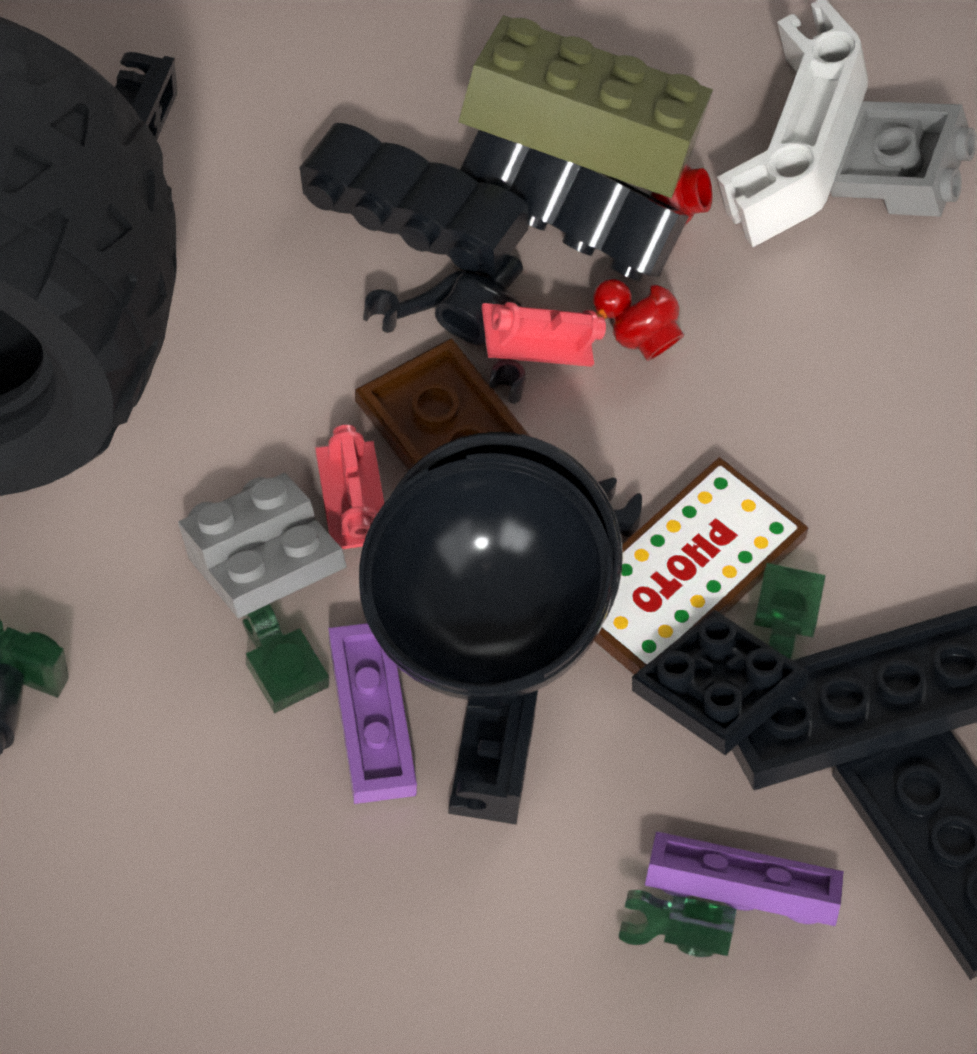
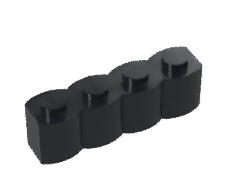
[299,123,529,276]
[460,130,689,281]

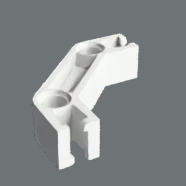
[717,0,868,247]

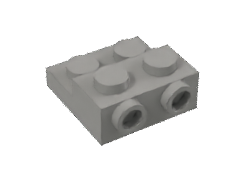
[830,101,976,217]
[178,473,347,618]

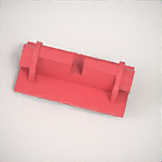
[482,302,606,367]
[315,425,384,549]

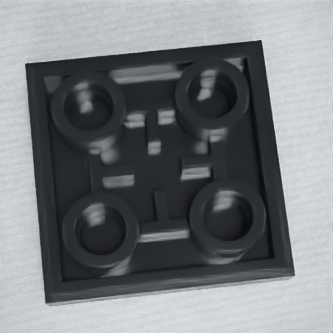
[632,610,808,755]

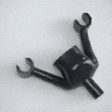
[363,255,526,404]

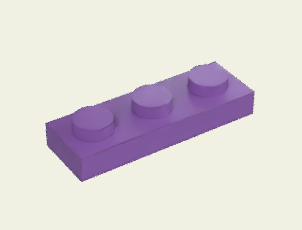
[328,623,417,804]
[645,831,844,926]

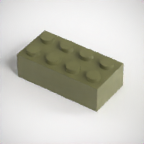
[458,15,713,198]

